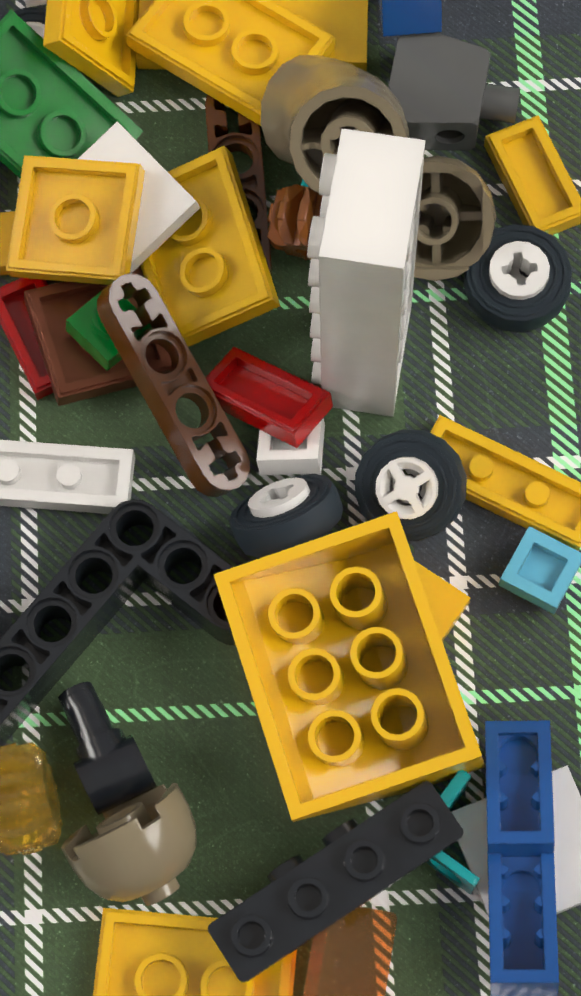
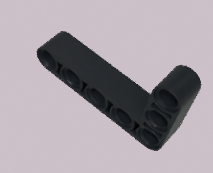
[0,499,236,749]

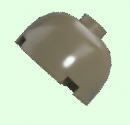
[414,155,496,281]
[61,783,197,906]

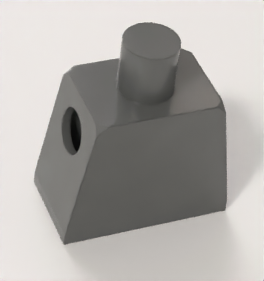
[388,32,521,151]

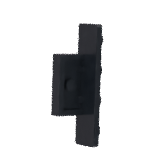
[208,781,463,983]

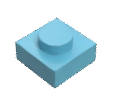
[498,526,581,614]

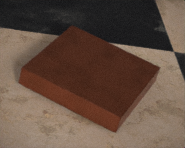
[24,266,171,406]

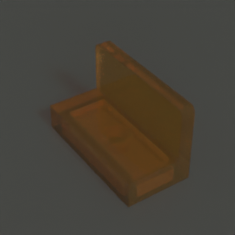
[303,907,397,996]

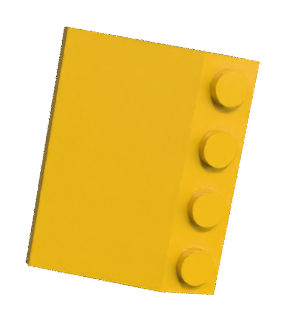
[213,511,485,822]

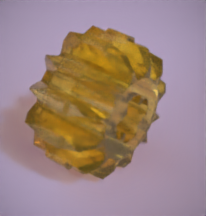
[0,742,63,856]

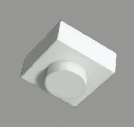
[256,418,325,475]

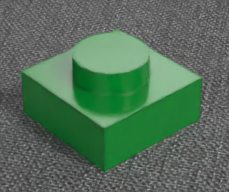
[66,288,152,371]

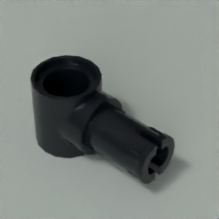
[58,681,156,815]

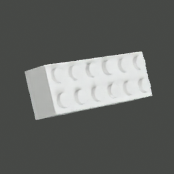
[307,128,426,417]

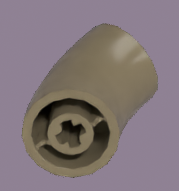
[260,55,409,193]

